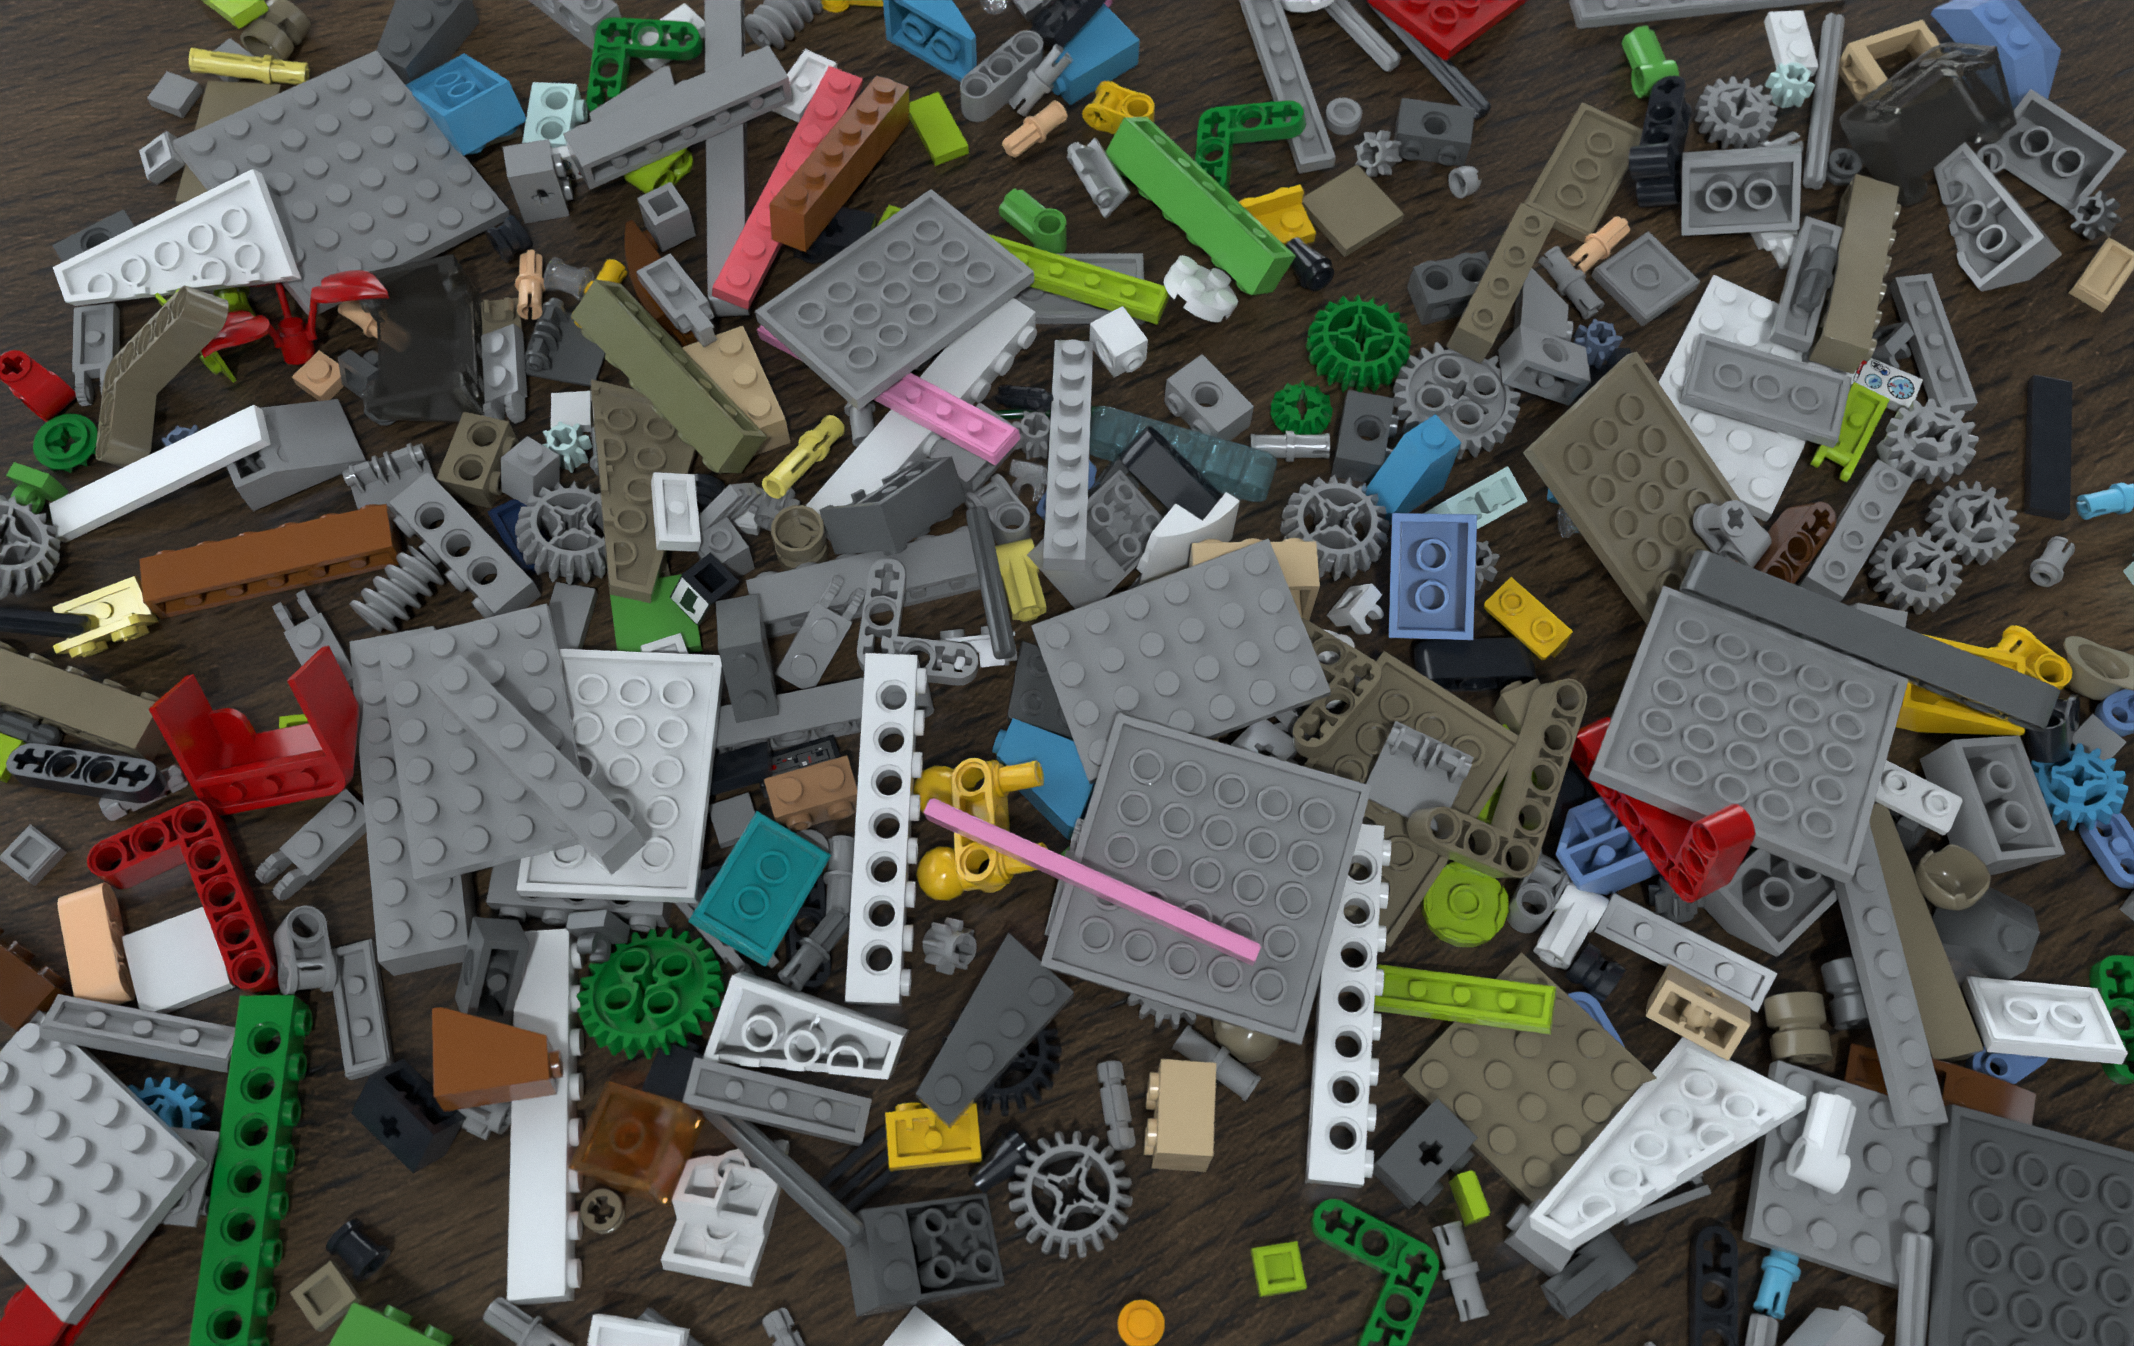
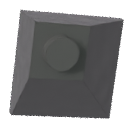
[1931,887,2040,980]

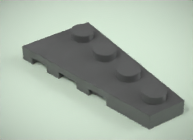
[916,933,1074,1128]

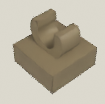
[481,297,525,338]
[290,1261,362,1332]

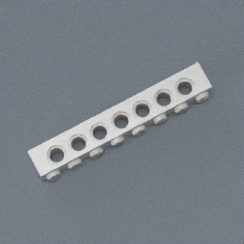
[845,653,927,1006]
[1305,824,1391,1188]

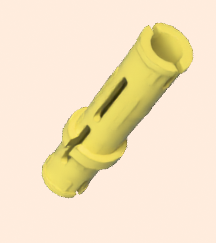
[189,48,309,85]
[762,415,845,499]

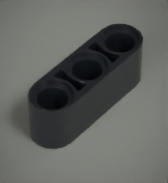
[1119,426,1223,521]
[1413,637,1537,692]

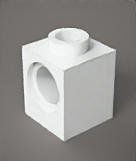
[1089,306,1148,377]

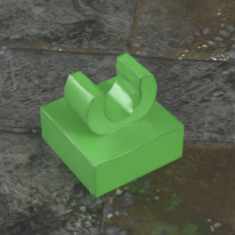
[6,462,68,515]

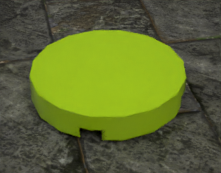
[1421,862,1509,947]

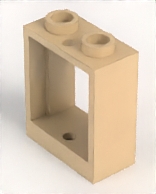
[1838,19,1960,121]

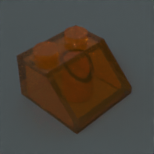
[569,1081,705,1207]

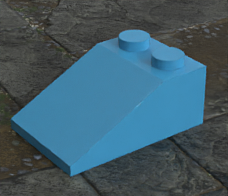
[883,0,977,82]
[406,54,526,156]

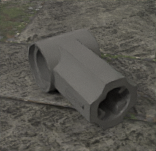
[1540,1229,1639,1320]

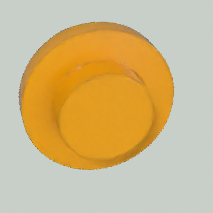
[1118,1300,1165,1346]

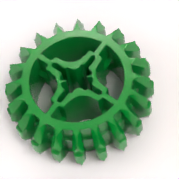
[1306,294,1411,393]

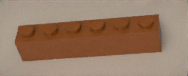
[769,76,909,252]
[139,504,403,619]

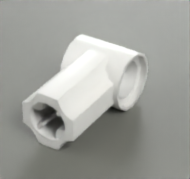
[1533,879,1609,970]
[1786,1092,1857,1194]

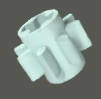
[1765,62,1815,108]
[543,421,592,473]

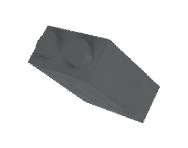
[716,594,778,723]

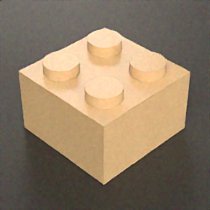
[1144,1059,1216,1172]

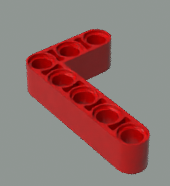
[1570,717,1756,903]
[87,801,280,996]

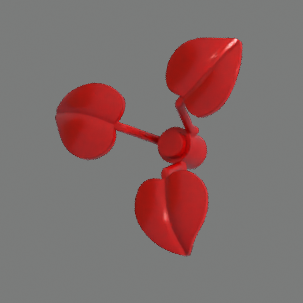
[201,270,389,365]

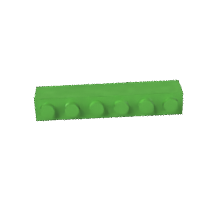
[1106,117,1296,295]

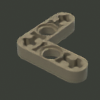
[1293,618,1382,758]

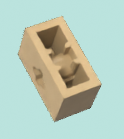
[1646,964,1751,1061]

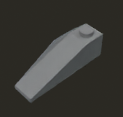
[1934,142,2062,291]

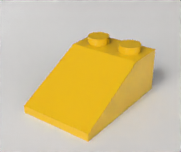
[1896,634,2025,736]

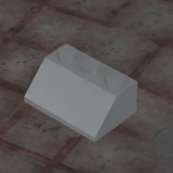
[1983,89,2127,210]
[1682,145,1802,236]
[1920,735,2065,875]
[1703,847,1838,957]

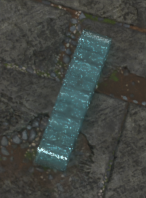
[1089,406,1277,502]

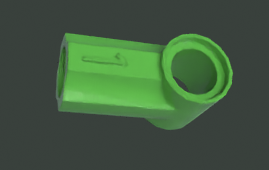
[1622,26,1679,98]
[999,188,1067,254]

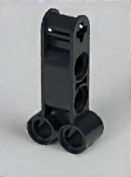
[1629,76,1692,208]

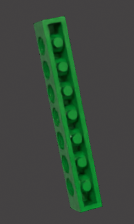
[189,995,313,1346]

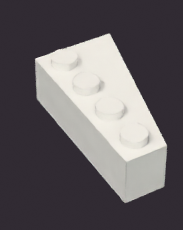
[703,971,909,1079]

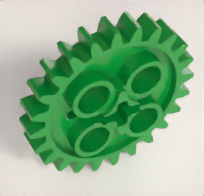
[576,928,725,1060]

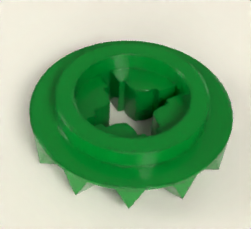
[1270,380,1333,435]
[33,414,98,473]

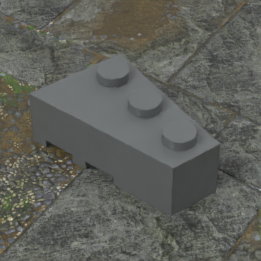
[376,0,480,85]
[819,456,966,556]

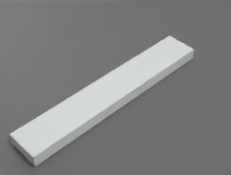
[49,405,271,543]

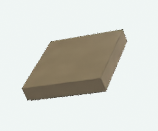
[1302,164,1404,257]

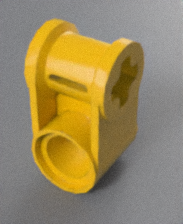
[1082,81,1154,135]
[1988,625,2072,691]

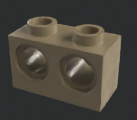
[436,412,519,508]

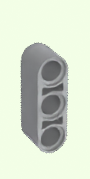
[960,30,1044,122]

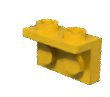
[1239,185,1316,245]
[1484,577,1573,660]
[885,1103,982,1171]

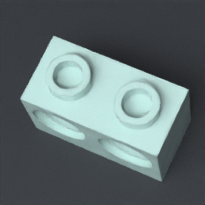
[522,82,588,148]
[1425,466,1527,529]

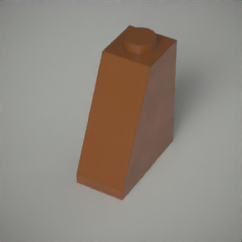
[432,1007,563,1112]

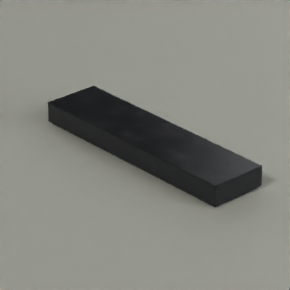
[2024,375,2072,521]

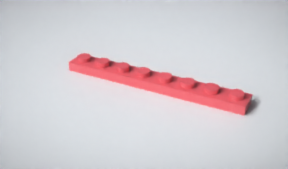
[712,66,863,310]

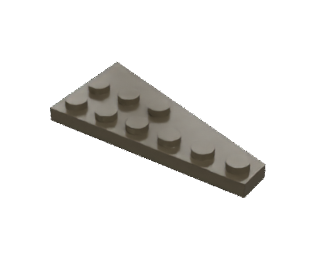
[591,379,696,603]

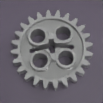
[1393,342,1521,459]

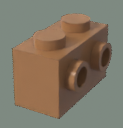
[764,755,857,832]

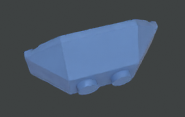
[1931,0,2061,111]
[1556,797,1660,895]

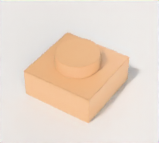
[292,350,344,401]

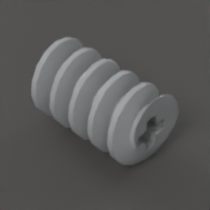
[744,0,823,50]
[349,545,445,633]

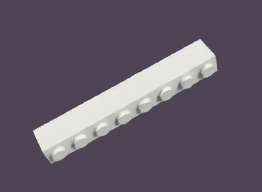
[806,298,1037,541]
[507,929,585,1305]

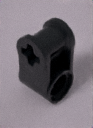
[2026,694,2080,763]

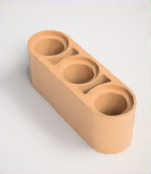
[57,882,135,1005]

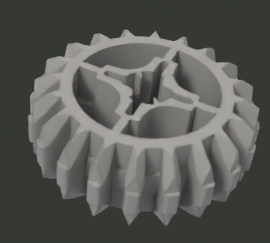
[1280,474,1390,581]
[515,480,607,586]
[0,495,61,600]
[1009,1131,1132,1259]

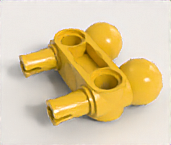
[913,758,1048,901]

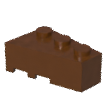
[0,927,73,1032]

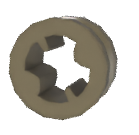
[580,1189,626,1234]

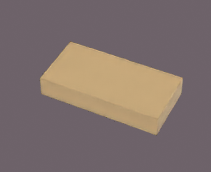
[2069,237,2134,313]

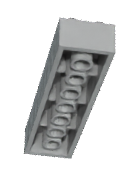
[349,626,477,976]

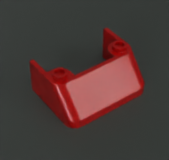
[148,646,359,815]

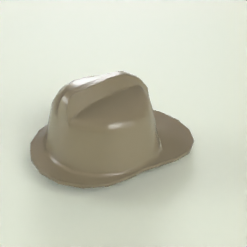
[2063,636,2134,700]

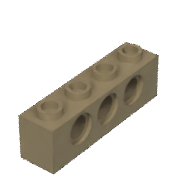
[1446,203,1556,364]

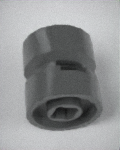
[1821,957,1871,1030]

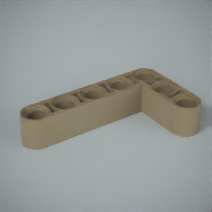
[96,285,229,467]
[1407,678,1587,879]

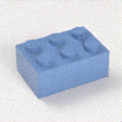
[1389,513,1477,640]

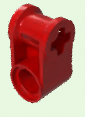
[0,350,76,422]

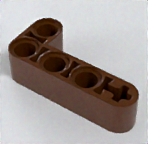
[1730,501,1836,584]

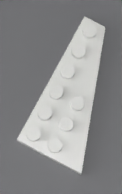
[53,169,302,306]
[1530,1037,1806,1251]

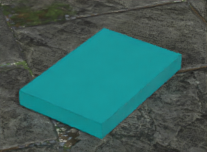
[688,811,831,967]

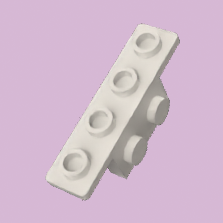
[1875,760,1963,835]

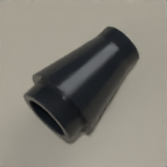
[1285,237,1334,291]
[968,1127,1035,1194]

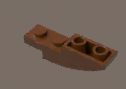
[624,220,699,347]
[1843,1043,2036,1125]

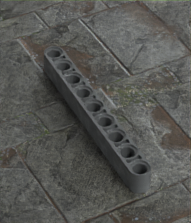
[1680,550,2061,732]

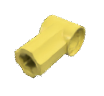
[995,538,1046,622]

